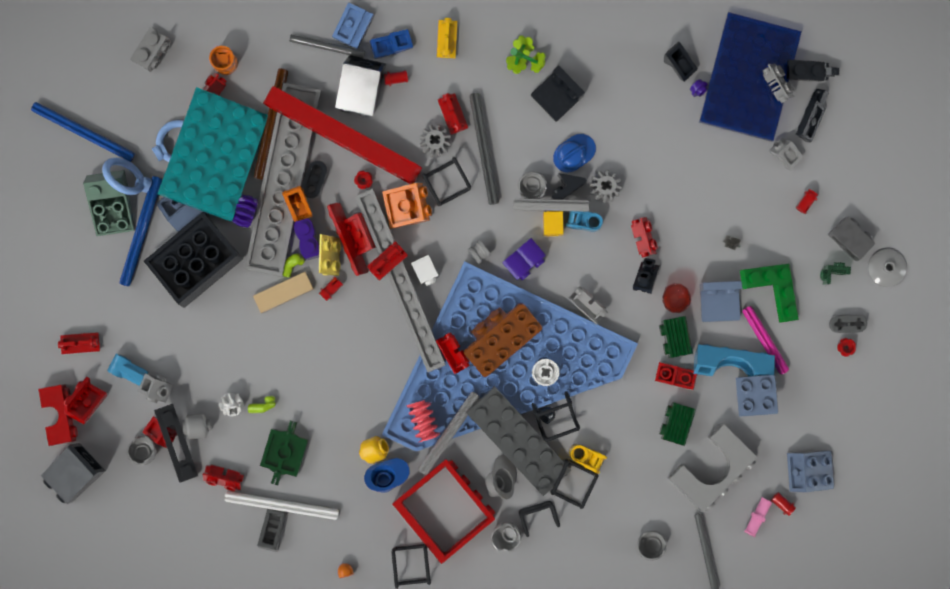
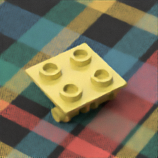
[319,234,341,276]

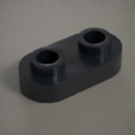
[301,161,328,198]

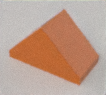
[282,186,313,222]

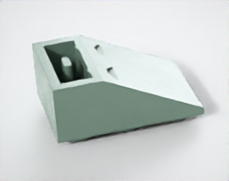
[83,170,134,236]

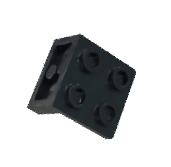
[531,65,585,122]

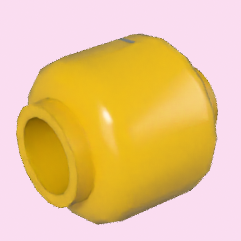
[359,436,389,464]

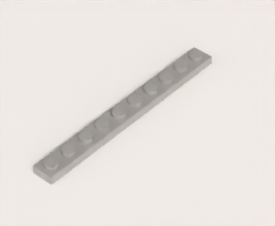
[355,189,446,373]

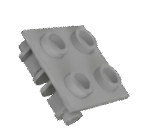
[763,64,795,104]

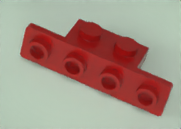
[327,203,376,276]

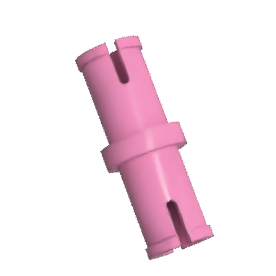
[744,497,772,537]

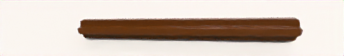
[254,68,288,180]

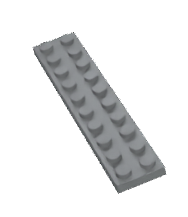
[244,82,322,277]

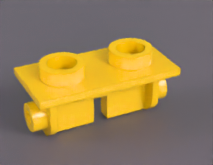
[437,18,457,59]

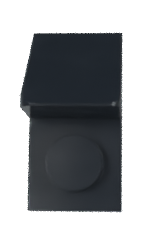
[664,41,698,82]
[551,173,587,200]

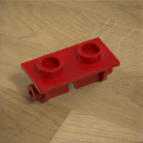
[203,73,227,96]
[437,93,468,135]
[631,217,658,258]
[367,241,408,281]
[58,332,100,354]
[436,332,470,374]
[202,464,244,491]

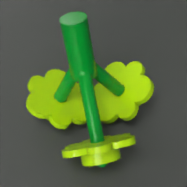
[506,35,546,74]

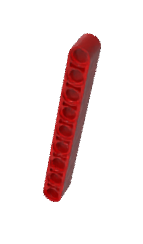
[263,86,423,184]

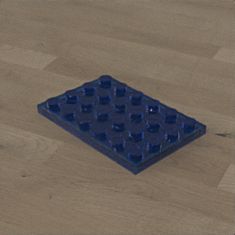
[699,12,802,142]

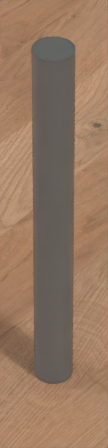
[289,34,365,58]
[694,513,719,589]

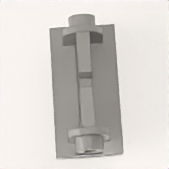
[568,286,608,325]

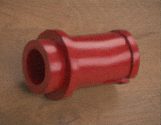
[384,70,408,87]
[795,189,818,214]
[319,277,343,301]
[770,492,796,516]

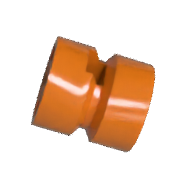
[209,45,238,75]

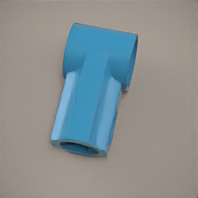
[107,353,149,386]

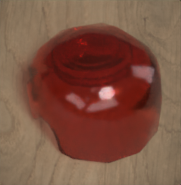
[662,283,691,313]

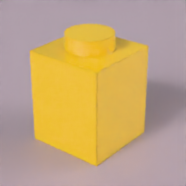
[543,211,563,236]

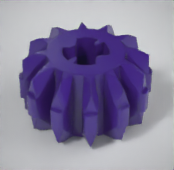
[232,194,258,228]

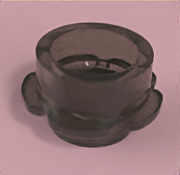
[723,235,741,250]

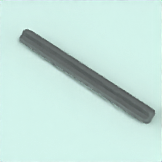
[470,93,499,205]

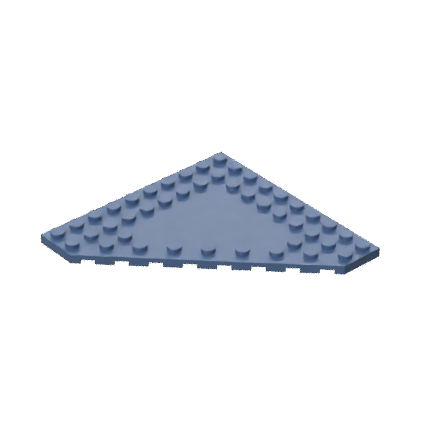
[382,261,638,452]

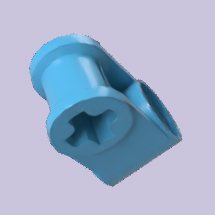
[565,211,603,232]

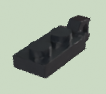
[786,60,839,82]
[796,88,829,143]

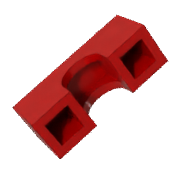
[38,384,78,446]

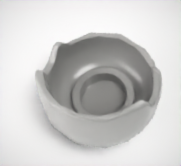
[518,171,547,199]
[127,436,157,466]
[491,522,522,552]
[637,531,667,561]

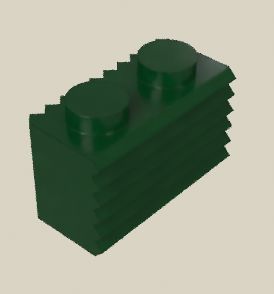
[659,316,693,358]
[659,402,696,446]

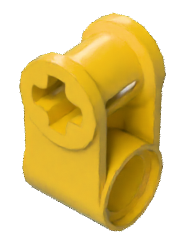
[569,444,607,474]

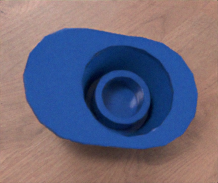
[553,134,596,173]
[364,458,410,493]

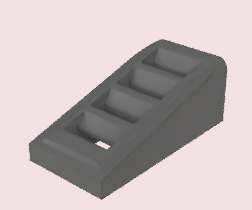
[257,509,286,552]

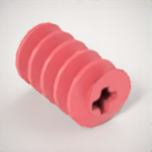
[406,400,440,443]

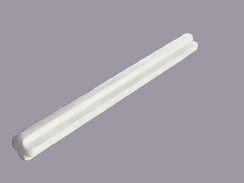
[225,491,339,520]

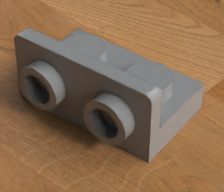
[130,27,171,72]

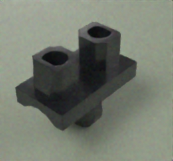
[633,258,660,294]

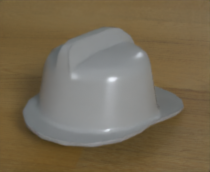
[486,454,516,500]

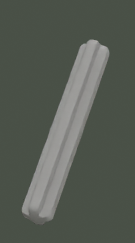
[513,198,590,212]

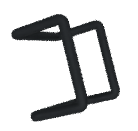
[422,157,471,206]
[531,391,580,442]
[550,459,599,509]
[519,501,560,537]
[391,544,431,588]

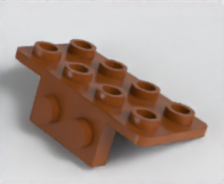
[464,303,542,377]

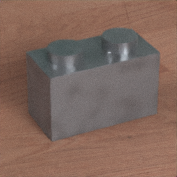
[828,217,876,261]

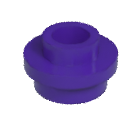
[690,79,708,97]

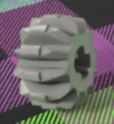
[419,125,451,157]
[589,170,622,203]

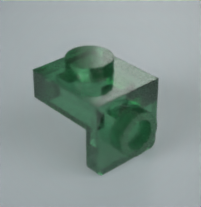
[820,262,851,285]

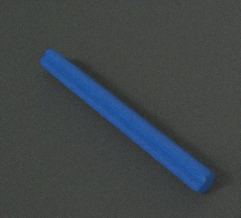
[31,102,135,162]
[119,176,162,287]

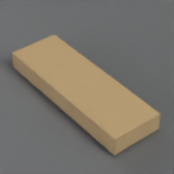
[253,272,314,313]

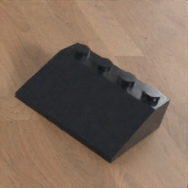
[144,212,243,308]

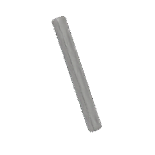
[419,392,480,475]

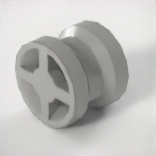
[468,240,491,264]

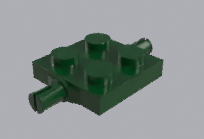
[260,420,308,486]

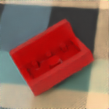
[63,377,107,424]

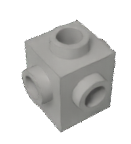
[138,373,173,403]

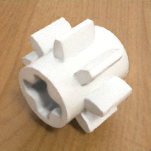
[218,393,244,416]

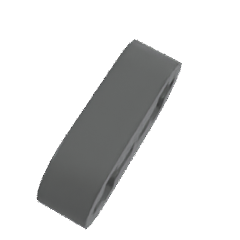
[829,315,868,333]

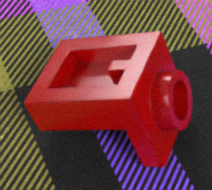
[142,416,177,448]

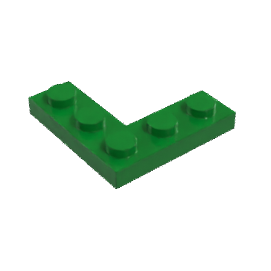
[739,263,799,323]

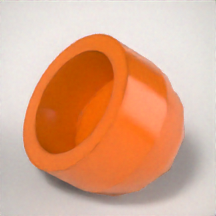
[338,563,354,579]

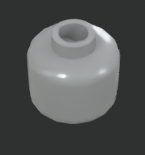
[182,413,211,440]

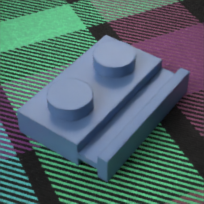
[332,2,374,49]

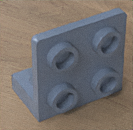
[700,281,742,322]
[736,375,778,417]
[787,451,834,492]

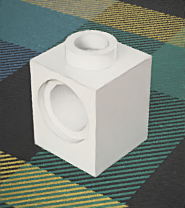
[411,255,439,286]

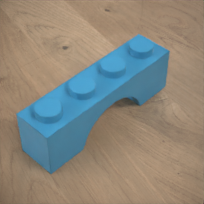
[693,344,775,377]

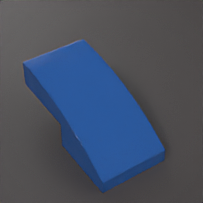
[370,29,413,59]

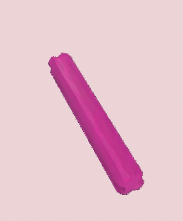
[742,306,789,375]

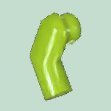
[282,253,305,278]
[248,396,276,413]

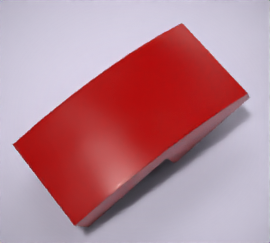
[655,362,698,390]

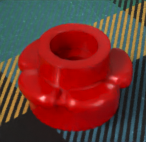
[354,171,373,189]
[837,338,856,357]

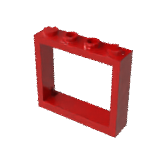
[392,458,496,564]

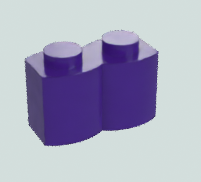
[294,218,320,260]
[502,238,546,281]

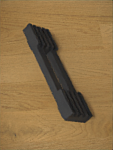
[154,404,198,483]

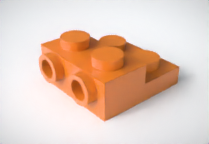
[382,183,432,229]

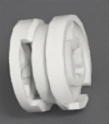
[532,359,559,386]

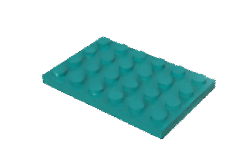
[157,87,268,221]

